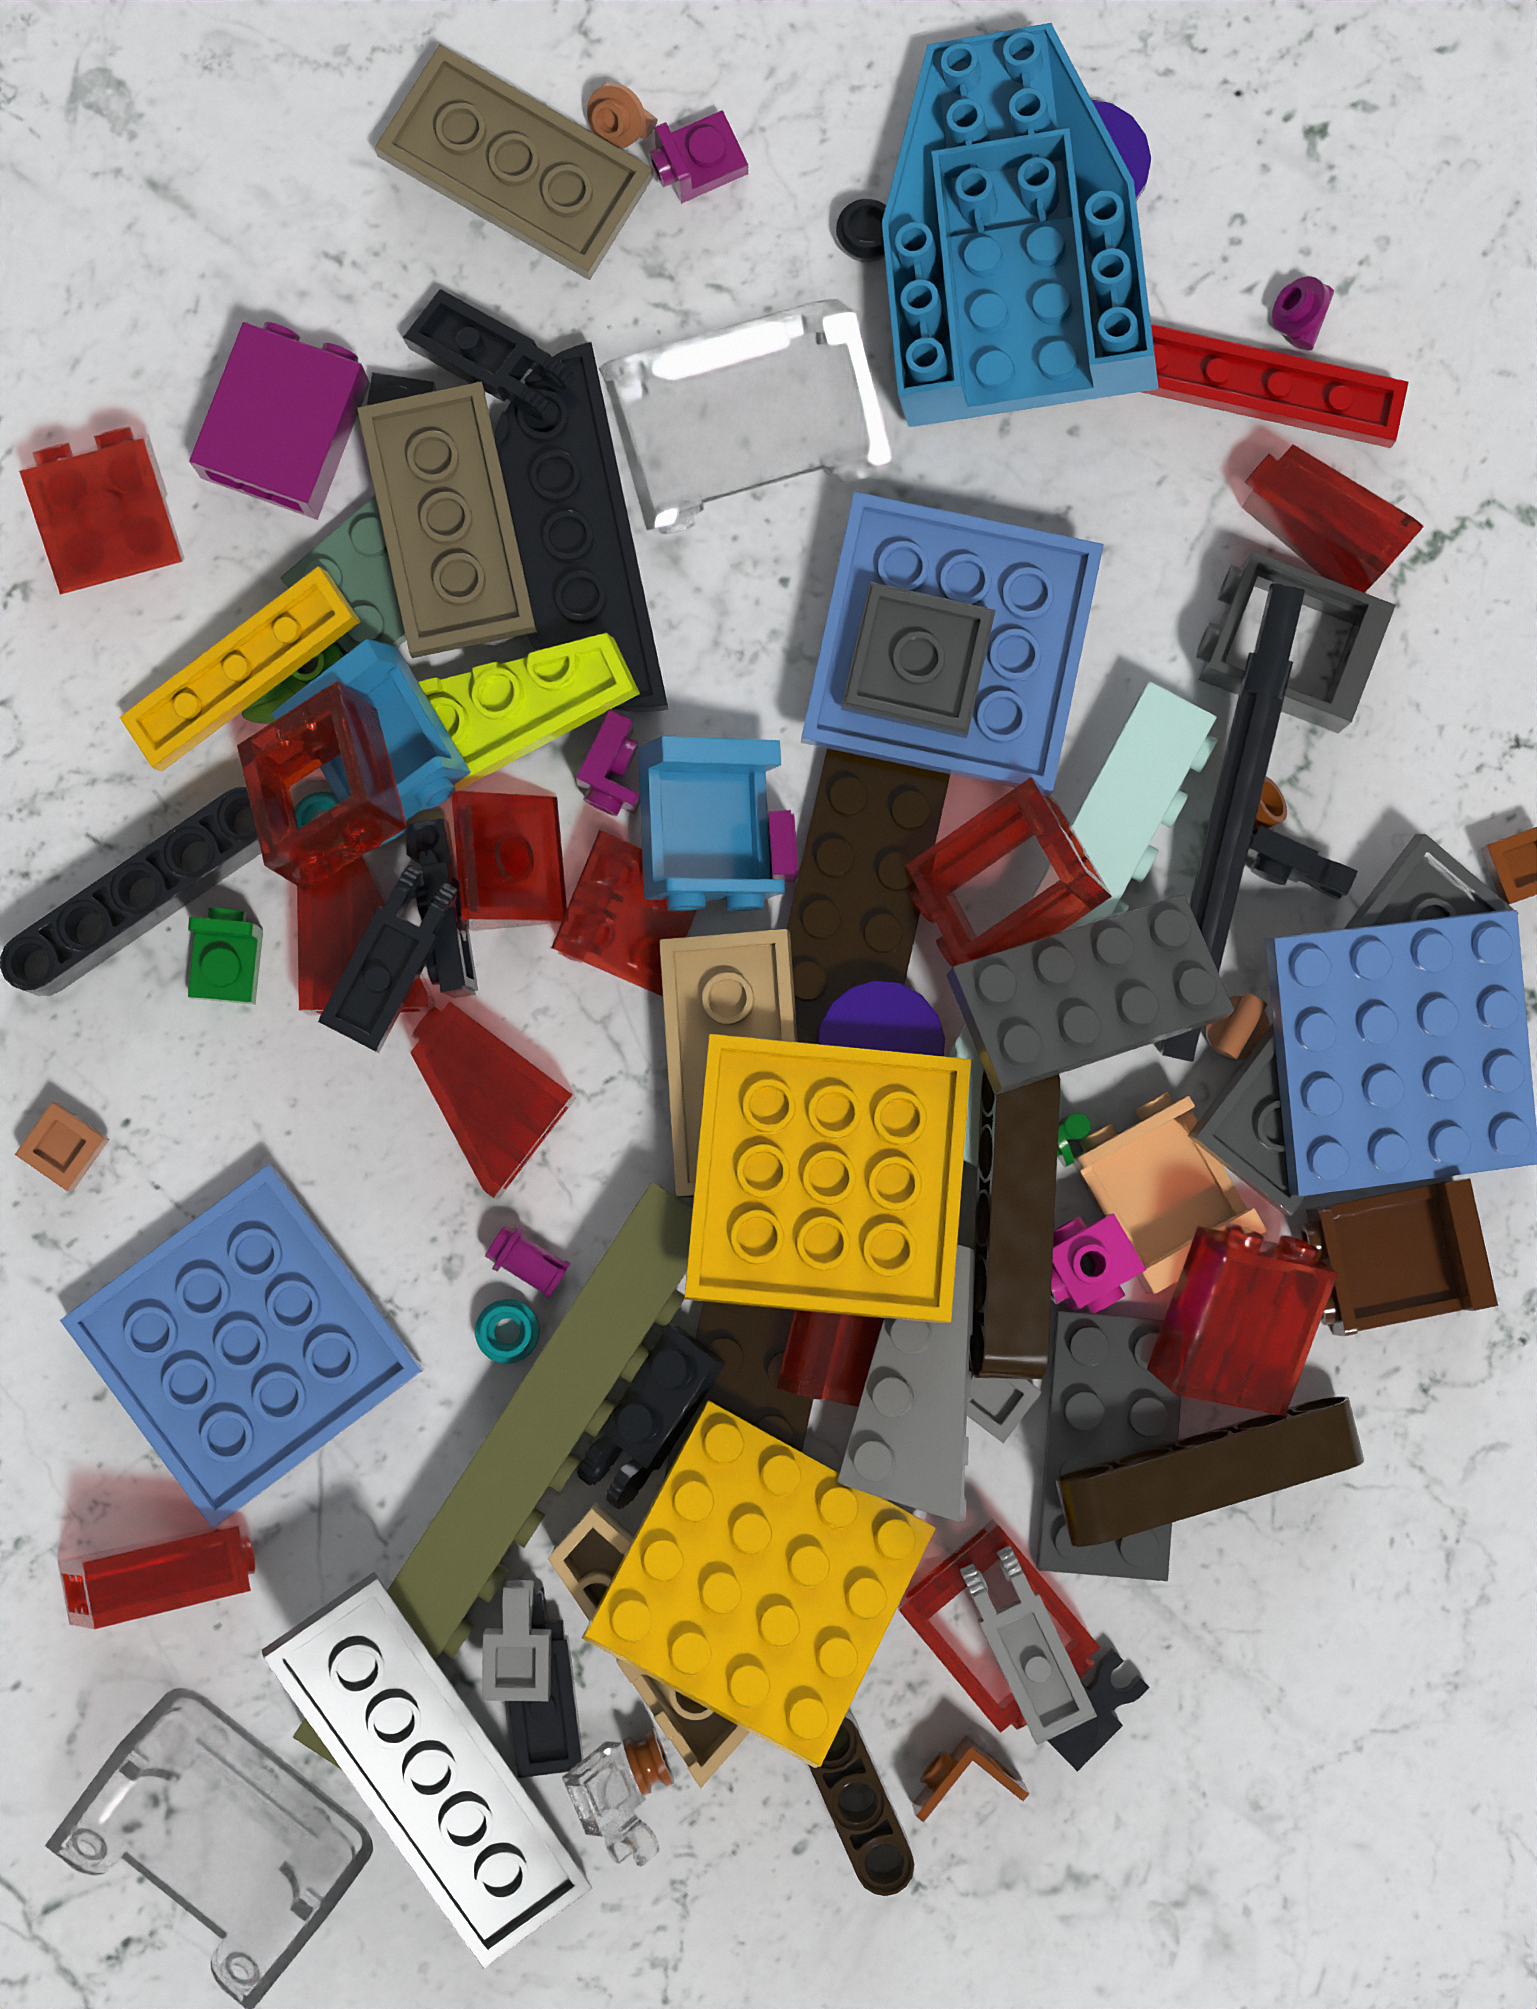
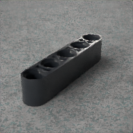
[0,787,282,996]

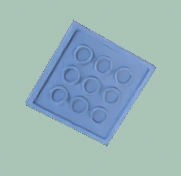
[801,492,1104,795]
[1265,910,1537,1197]
[60,1164,424,1529]

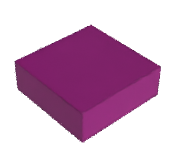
[768,810,798,882]

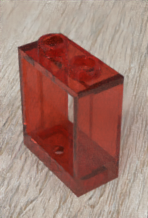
[237,680,407,891]
[906,777,1112,967]
[897,1519,1100,1733]

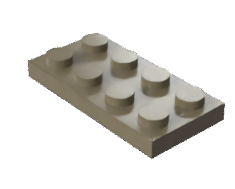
[375,44,653,280]
[357,381,537,658]

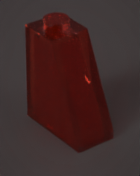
[1241,444,1424,593]
[297,845,435,1015]
[410,1001,576,1199]
[58,1525,255,1629]

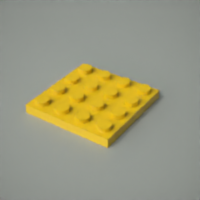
[684,1034,971,1324]
[581,1401,936,1768]

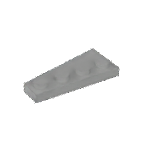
[837,1245,976,1523]

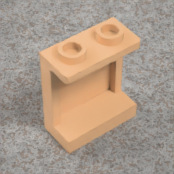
[1073,1092,1267,1294]

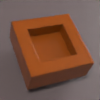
[1480,827,1537,905]

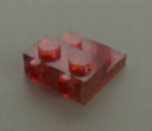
[19,426,185,595]

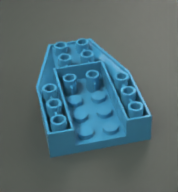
[882,23,1159,427]

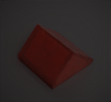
[451,791,568,931]

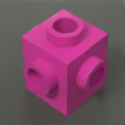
[1051,1213,1146,1314]

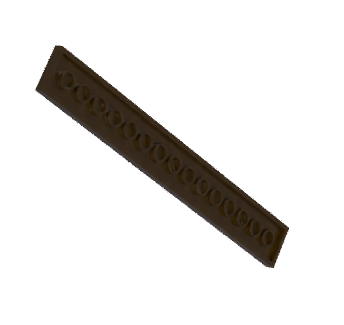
[663,748,951,1482]

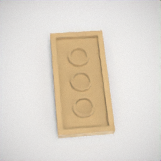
[660,929,798,1198]

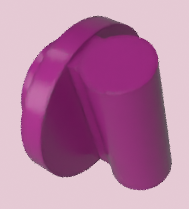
[1272,276,1334,351]

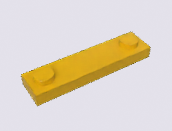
[119,566,361,772]

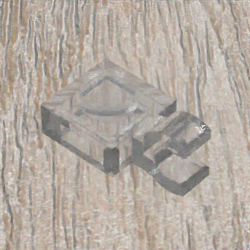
[562,1741,659,1866]

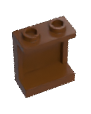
[1301,1178,1498,1336]

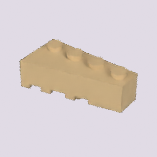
[547,1502,750,1789]

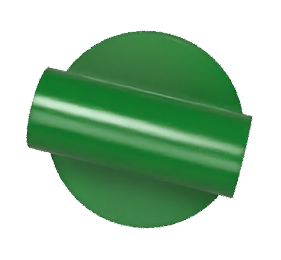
[1057,1113,1091,1167]

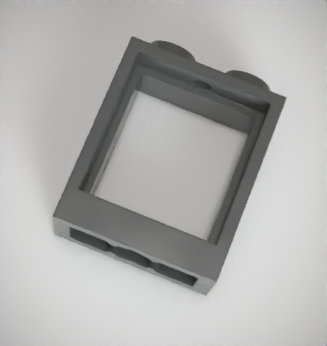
[1195,550,1396,734]

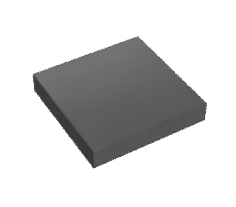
[841,582,996,738]

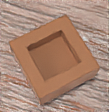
[15,1102,110,1192]

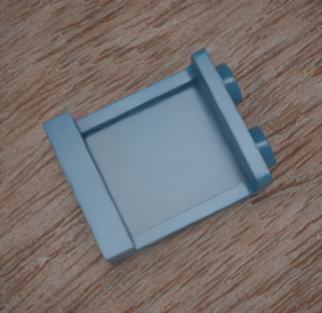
[271,639,471,846]
[638,736,785,911]

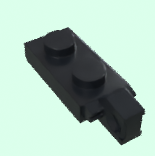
[406,818,478,998]
[509,1587,585,1778]

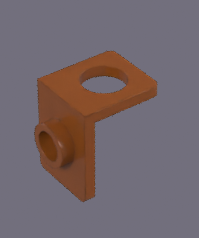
[912,1735,1030,1822]

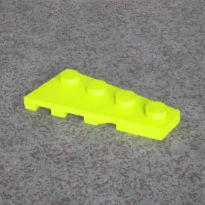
[418,633,640,811]

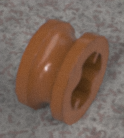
[623,1727,674,1796]

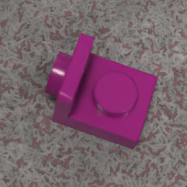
[649,110,748,204]
[576,709,640,816]

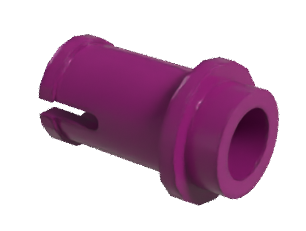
[484,1224,571,1299]

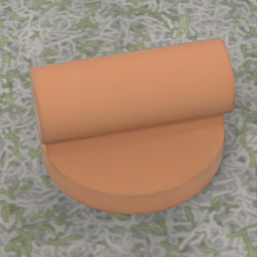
[587,81,658,148]
[1205,992,1270,1060]

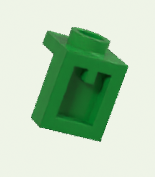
[188,908,263,1005]

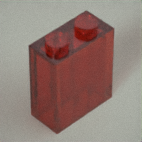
[1147,1223,1338,1416]

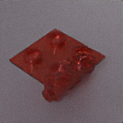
[551,830,697,996]

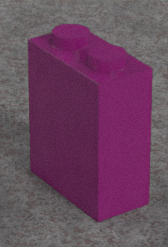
[189,322,370,520]

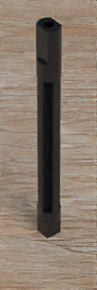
[1160,583,1305,1062]

